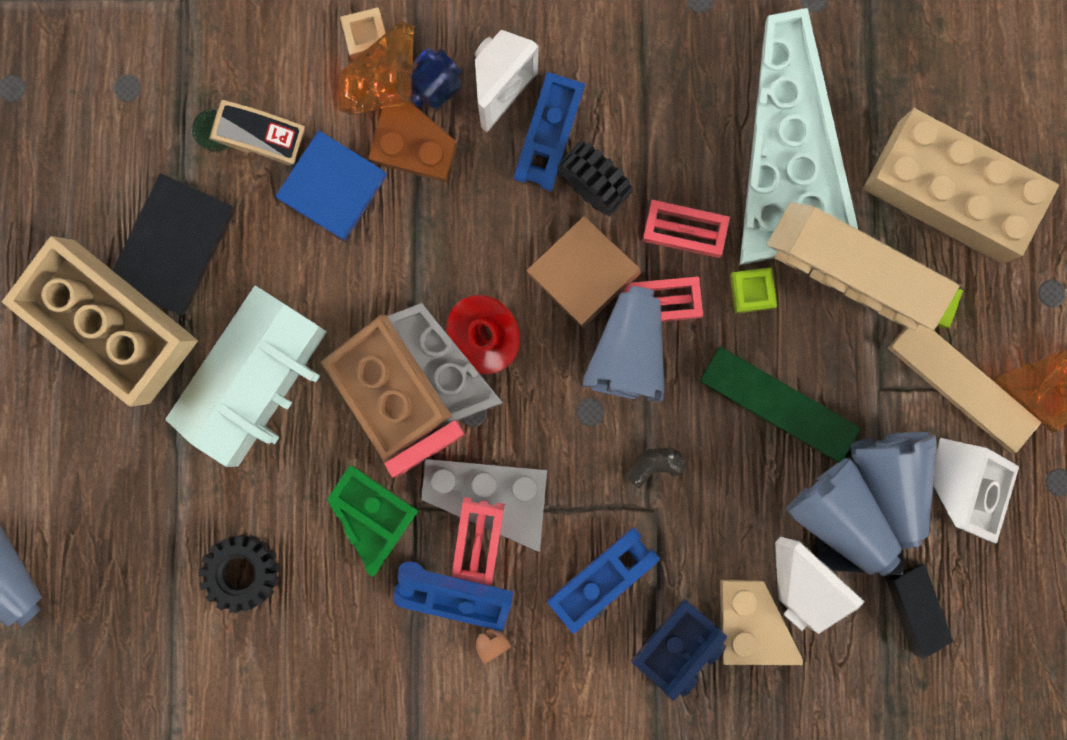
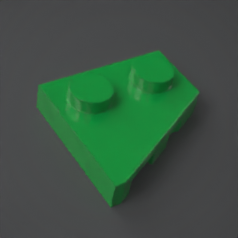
[327,465,419,577]

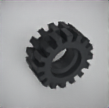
[557,141,633,216]
[198,535,281,613]

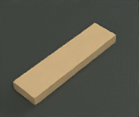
[888,325,1042,453]

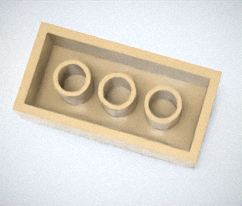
[862,108,1059,264]
[767,202,960,331]
[2,236,198,407]

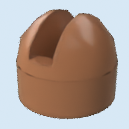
[475,629,512,665]

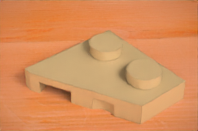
[720,580,803,665]

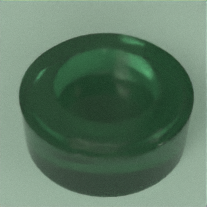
[192,109,229,152]

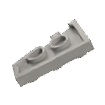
[387,303,503,429]
[421,459,547,552]

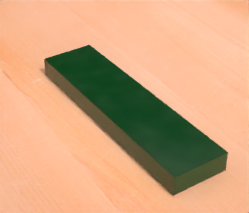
[698,346,861,463]

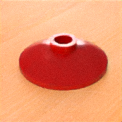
[446,295,520,374]

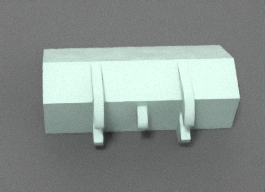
[165,285,327,467]

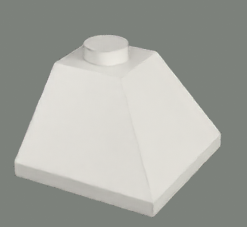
[475,30,539,132]
[933,438,1019,544]
[775,537,864,634]

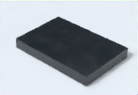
[113,173,236,316]

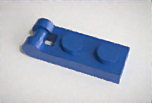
[514,72,585,192]
[546,527,660,634]
[393,561,513,631]

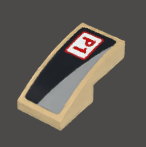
[209,100,305,166]

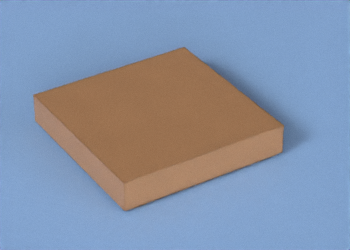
[526,216,641,328]

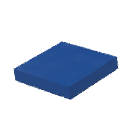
[275,130,388,241]

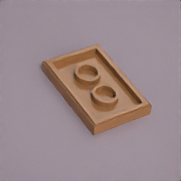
[320,315,452,463]

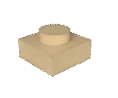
[340,7,390,60]

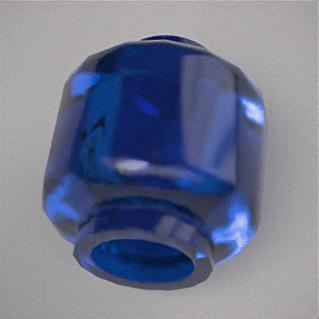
[403,48,463,109]

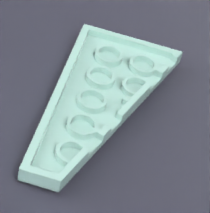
[740,8,858,265]

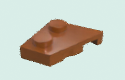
[368,86,457,183]

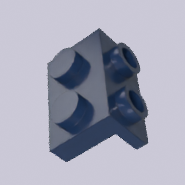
[631,598,728,701]

